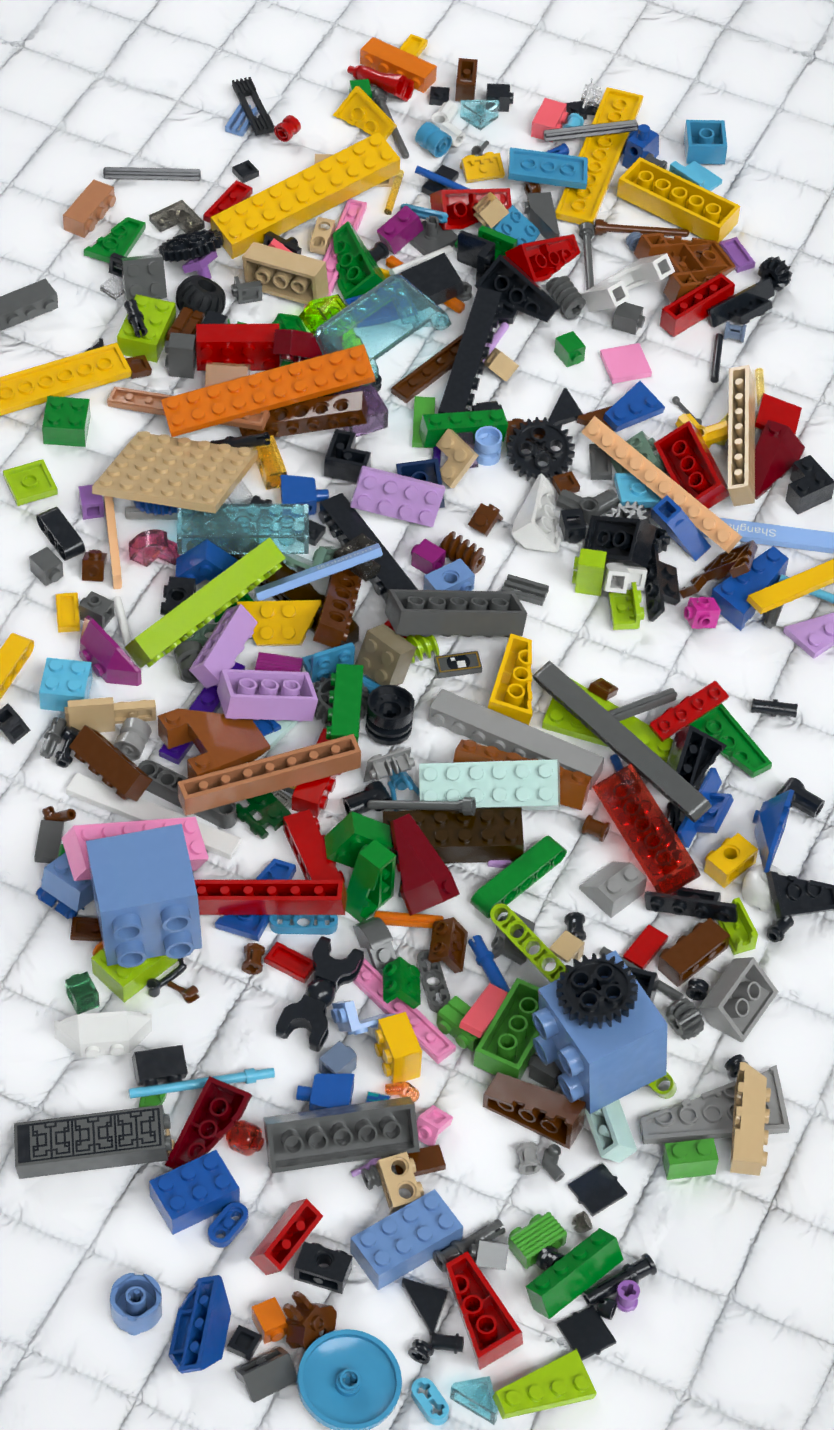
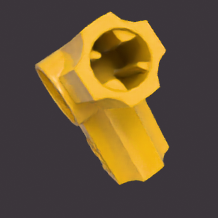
[675,413,728,449]

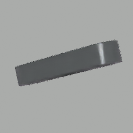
[416,950,450,1013]

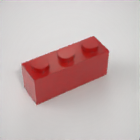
[249,1198,323,1275]

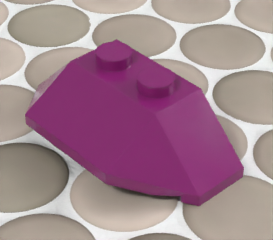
[79,615,142,686]

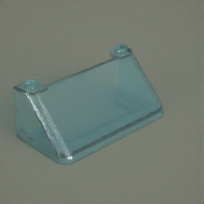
[315,275,452,386]

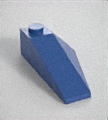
[752,789,794,873]

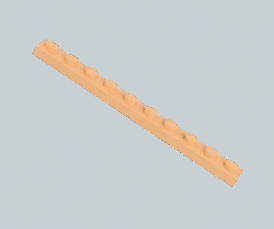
[582,416,742,554]

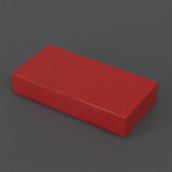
[623,924,668,970]
[264,942,314,984]

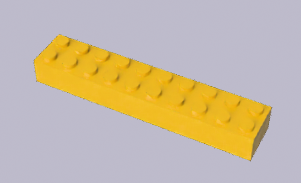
[211,132,400,259]

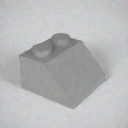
[579,862,647,918]

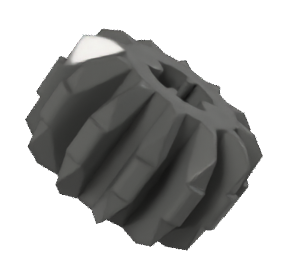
[666,997,704,1040]

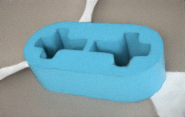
[411,1378,449,1425]

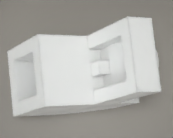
[602,562,647,594]

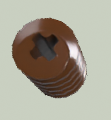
[439,531,486,574]

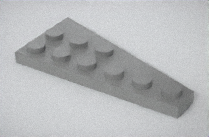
[639,1065,790,1144]

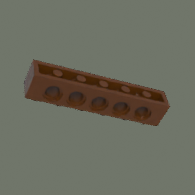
[239,391,368,438]
[313,554,364,648]

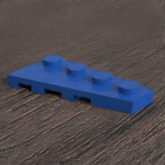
[215,858,296,942]

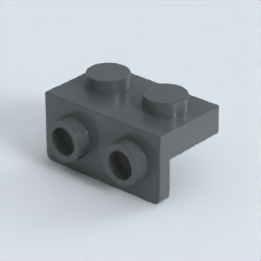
[491,911,535,965]

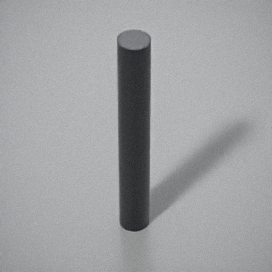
[710,333,723,383]

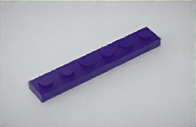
[159,662,245,765]

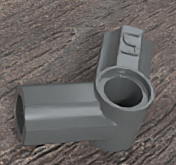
[556,489,620,525]

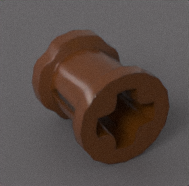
[581,815,611,842]
[241,943,265,975]

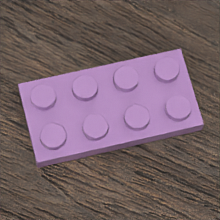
[350,466,445,527]

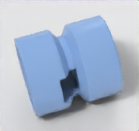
[474,426,502,466]

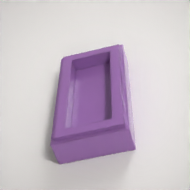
[719,237,755,273]

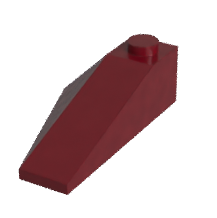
[165,1076,252,1169]

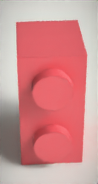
[531,98,569,143]

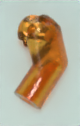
[385,1082,420,1102]

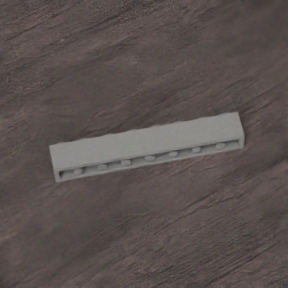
[429,689,604,790]

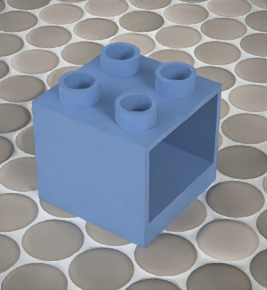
[86,824,202,968]
[532,950,668,1114]

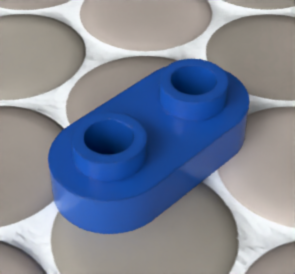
[208,1202,248,1248]

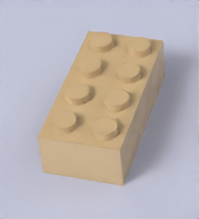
[242,242,329,308]

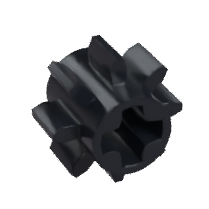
[653,527,670,553]

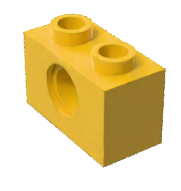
[704,833,758,888]

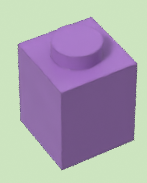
[78,485,104,520]

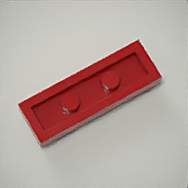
[203,180,253,224]

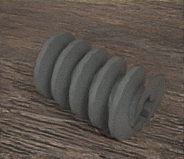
[546,276,586,319]

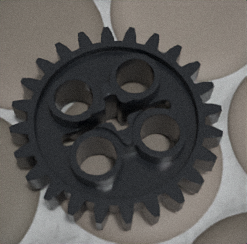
[158,229,224,262]
[507,417,575,481]
[556,953,638,1029]

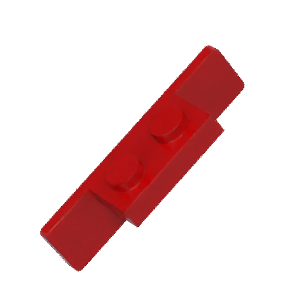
[649,681,729,742]

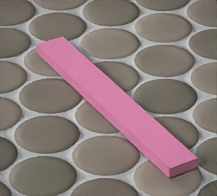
[304,199,367,315]

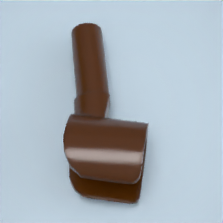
[167,981,200,1003]

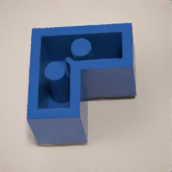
[175,539,238,585]

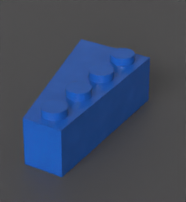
[711,546,789,631]

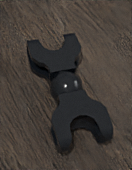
[276,936,364,1052]

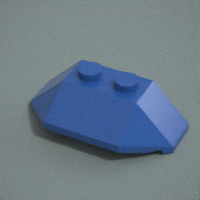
[168,1275,231,1374]

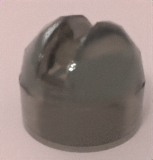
[571,1211,593,1233]

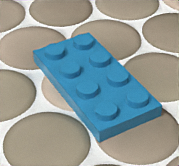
[508,147,588,190]

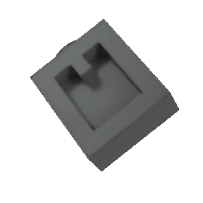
[231,276,262,304]

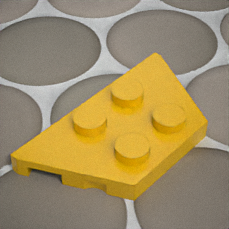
[237,600,322,646]

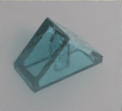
[460,100,500,131]
[450,1376,498,1425]

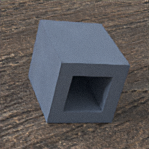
[319,1041,357,1074]

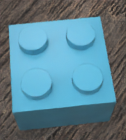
[39,658,93,712]

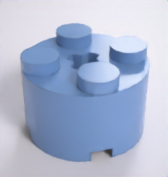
[110,1273,162,1336]

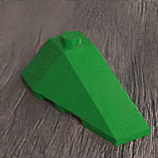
[333,221,389,299]

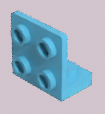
[669,161,722,191]

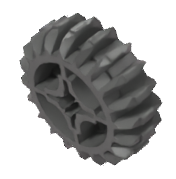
[314,674,369,725]

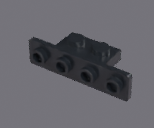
[708,277,775,328]
[645,544,681,622]
[644,886,738,923]

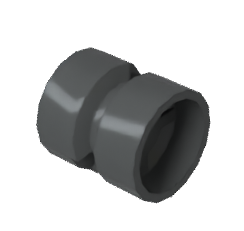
[174,641,203,683]

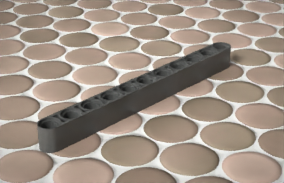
[533,661,712,823]

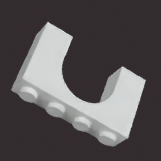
[581,253,675,312]

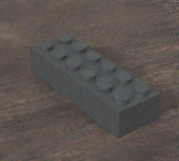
[385,589,527,638]
[263,1096,420,1173]

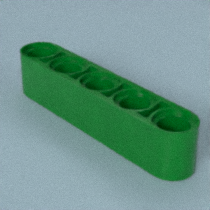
[470,835,567,918]

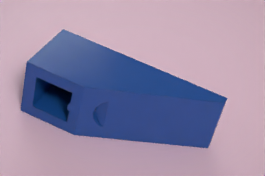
[651,495,711,562]

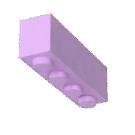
[189,604,258,688]

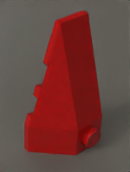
[430,188,512,230]
[505,234,580,283]

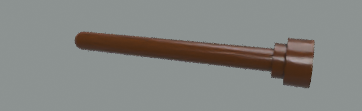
[594,219,689,237]

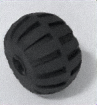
[175,275,226,316]

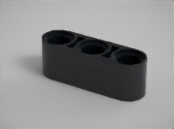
[36,507,86,561]

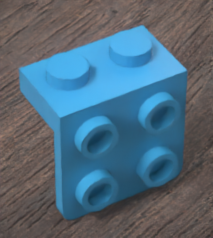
[488,205,540,246]
[302,643,355,683]

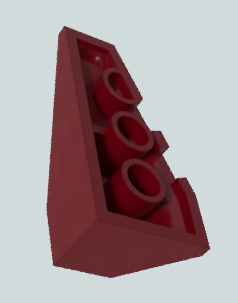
[755,420,805,500]
[390,813,460,916]

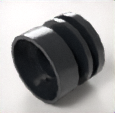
[365,685,415,745]

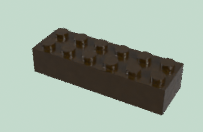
[382,807,524,865]

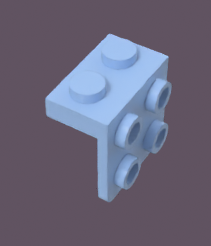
[331,1000,395,1035]

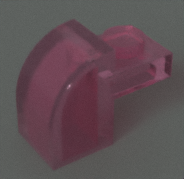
[129,529,180,567]

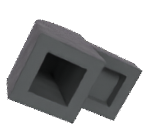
[353,917,397,971]

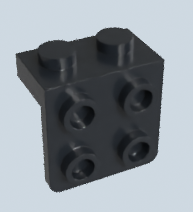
[457,230,496,283]

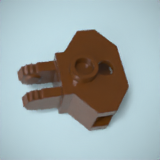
[282,1291,337,1351]

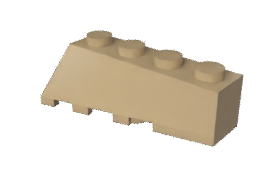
[730,1062,771,1176]

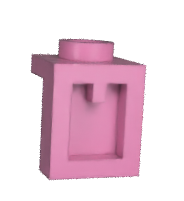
[417,1105,453,1146]

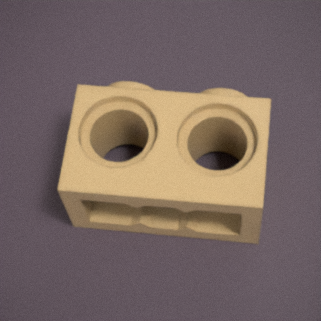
[472,192,510,228]
[375,1152,424,1213]

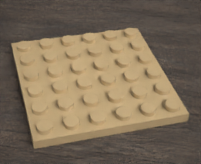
[92,431,258,514]

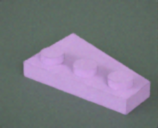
[783,612,834,659]

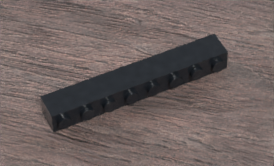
[438,287,504,414]
[318,493,418,603]

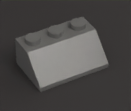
[698,957,779,1042]

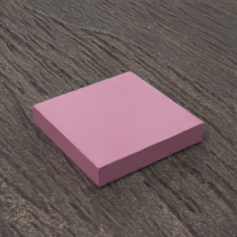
[600,343,652,384]

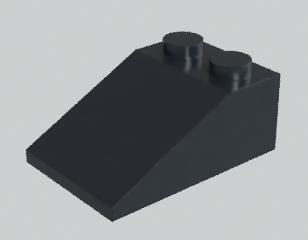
[583,515,657,568]

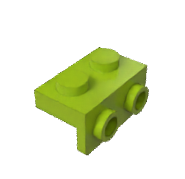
[608,582,644,630]

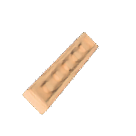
[103,496,122,589]

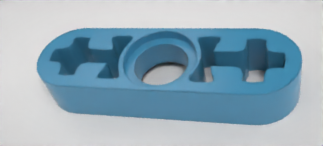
[269,915,338,935]

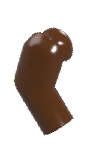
[42,806,76,822]

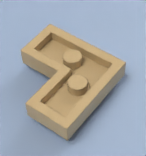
[436,429,479,488]

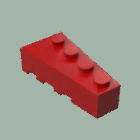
[446,1251,523,1370]

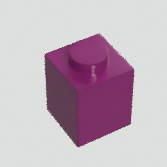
[411,539,446,574]

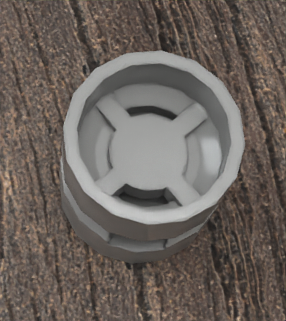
[114,717,152,761]

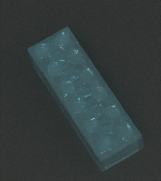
[177,504,309,554]

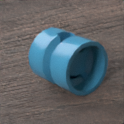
[415,122,452,158]

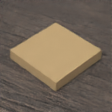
[67,697,115,733]

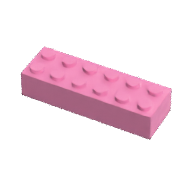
[61,817,209,881]

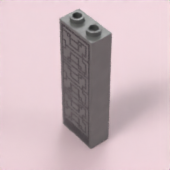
[14,1105,172,1179]

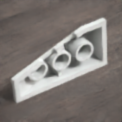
[511,473,561,553]

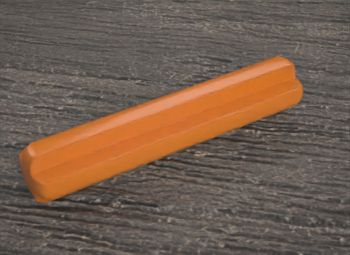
[374,911,444,929]

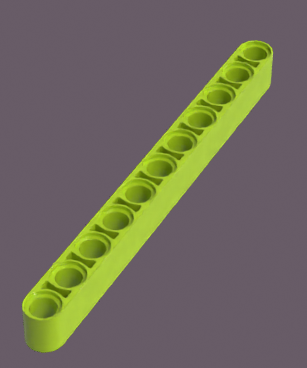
[490,903,677,1099]

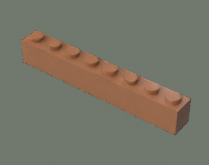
[178,734,361,816]

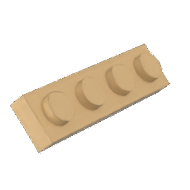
[64,700,156,727]

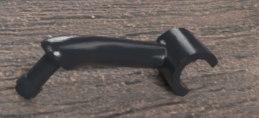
[147,958,187,997]

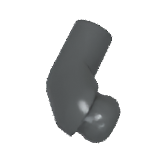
[542,1144,565,1182]

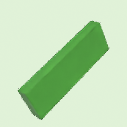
[412,396,435,448]

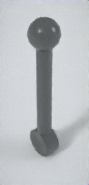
[672,396,702,425]

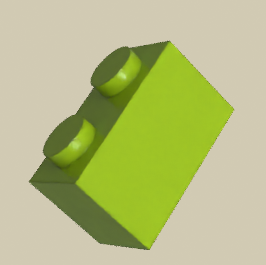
[572,548,607,596]

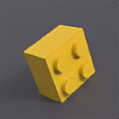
[374,1012,422,1085]

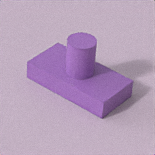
[182,251,218,279]

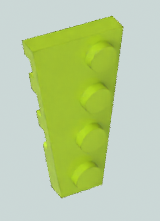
[493,1349,597,1419]

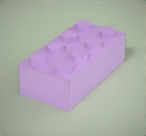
[217,669,318,722]

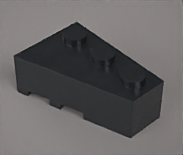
[667,725,727,788]

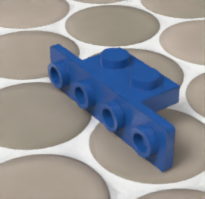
[677,767,734,848]

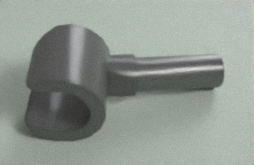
[471,140,489,156]

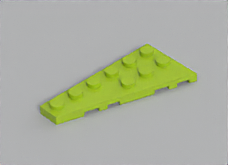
[542,678,673,763]

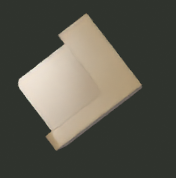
[483,348,519,381]
[549,930,585,963]

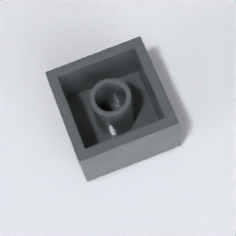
[120,254,167,301]

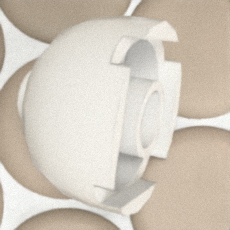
[741,864,785,911]

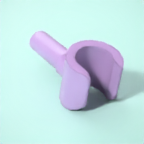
[351,1157,382,1177]

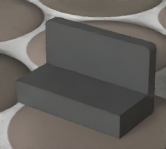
[234,1347,297,1403]

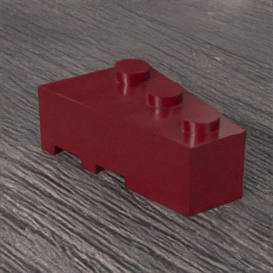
[273,329,344,363]

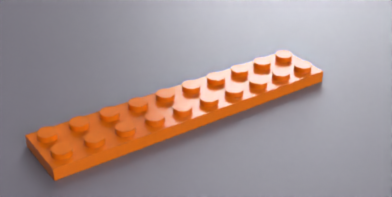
[161,344,376,437]

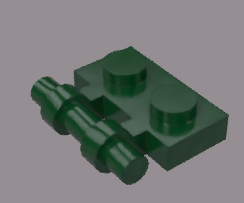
[236,793,291,839]

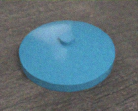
[297,1329,402,1430]

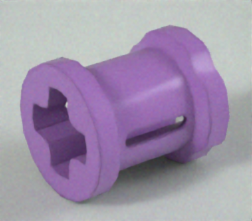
[615,1280,640,1312]

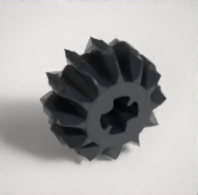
[757,256,793,291]

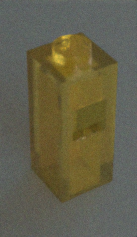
[253,435,287,490]

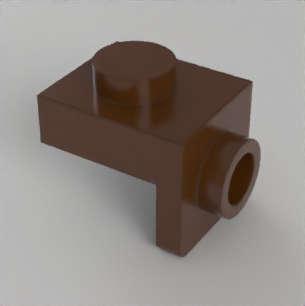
[468,503,503,537]
[82,549,107,582]

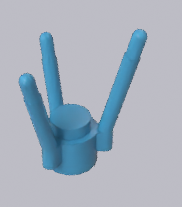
[387,769,420,811]

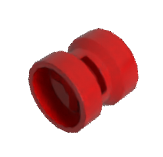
[274,115,301,142]

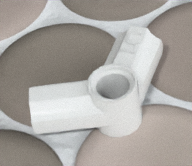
[431,100,465,148]

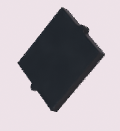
[568,1163,628,1217]
[557,1306,617,1361]

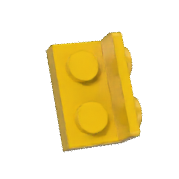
[459,152,505,183]

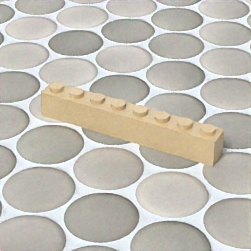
[728,365,755,506]

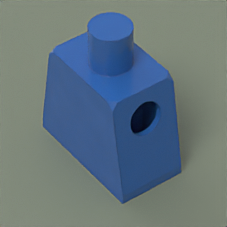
[622,124,659,169]
[281,475,329,519]
[296,1073,355,1111]

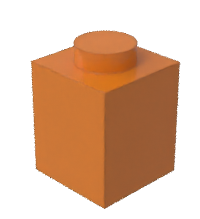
[252,1297,288,1344]

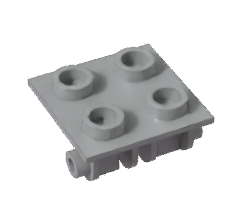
[363,747,415,782]

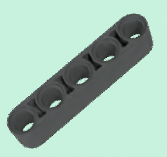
[138,760,237,829]

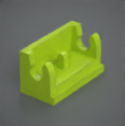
[716,898,758,955]

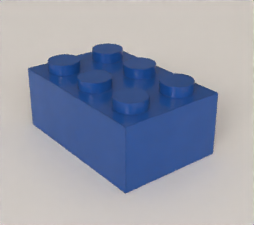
[149,1150,240,1235]

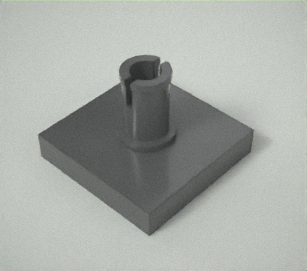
[409,216,458,255]

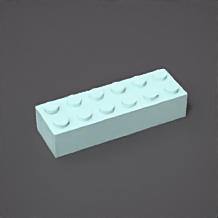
[419,759,560,810]

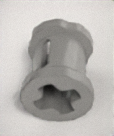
[516,1142,541,1175]

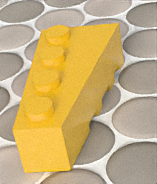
[487,634,532,725]

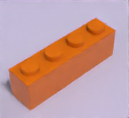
[360,37,437,93]

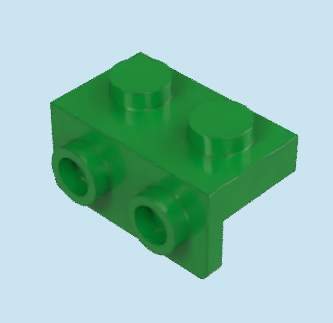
[383,957,421,1009]

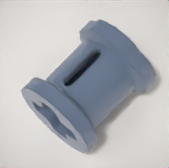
[723,321,747,343]

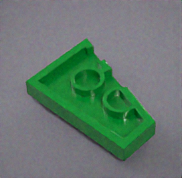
[84,217,146,263]

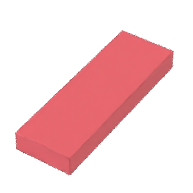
[459,983,508,1038]

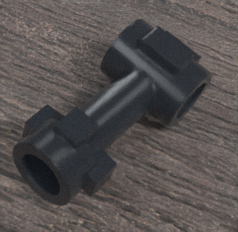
[55,726,80,768]

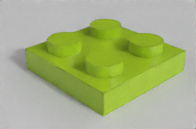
[3,459,58,506]

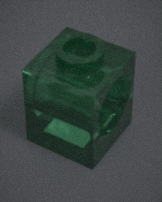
[65,971,100,1015]

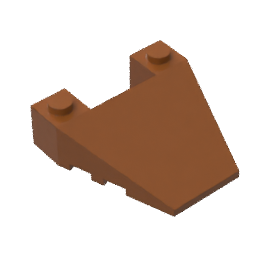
[634,233,736,303]
[157,708,270,779]

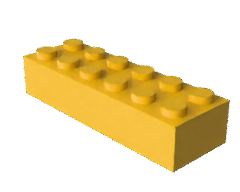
[617,157,740,244]

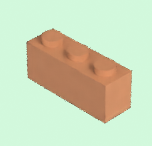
[63,179,116,238]

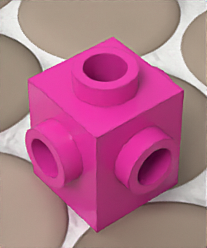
[684,597,721,629]

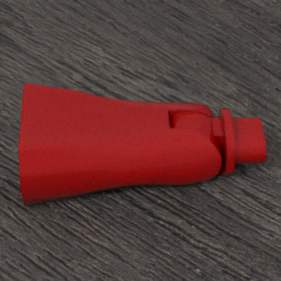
[347,65,414,102]

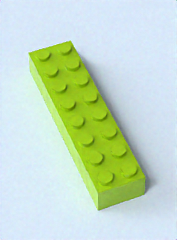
[124,537,286,669]

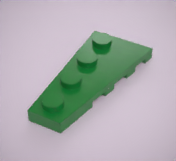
[686,703,772,778]

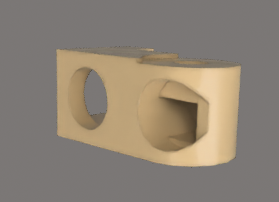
[310,217,335,255]

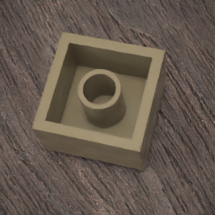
[355,624,417,686]

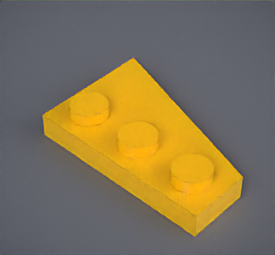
[333,86,397,140]

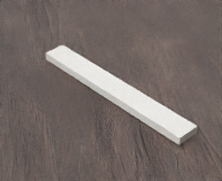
[66,773,241,860]

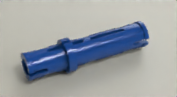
[468,935,510,992]

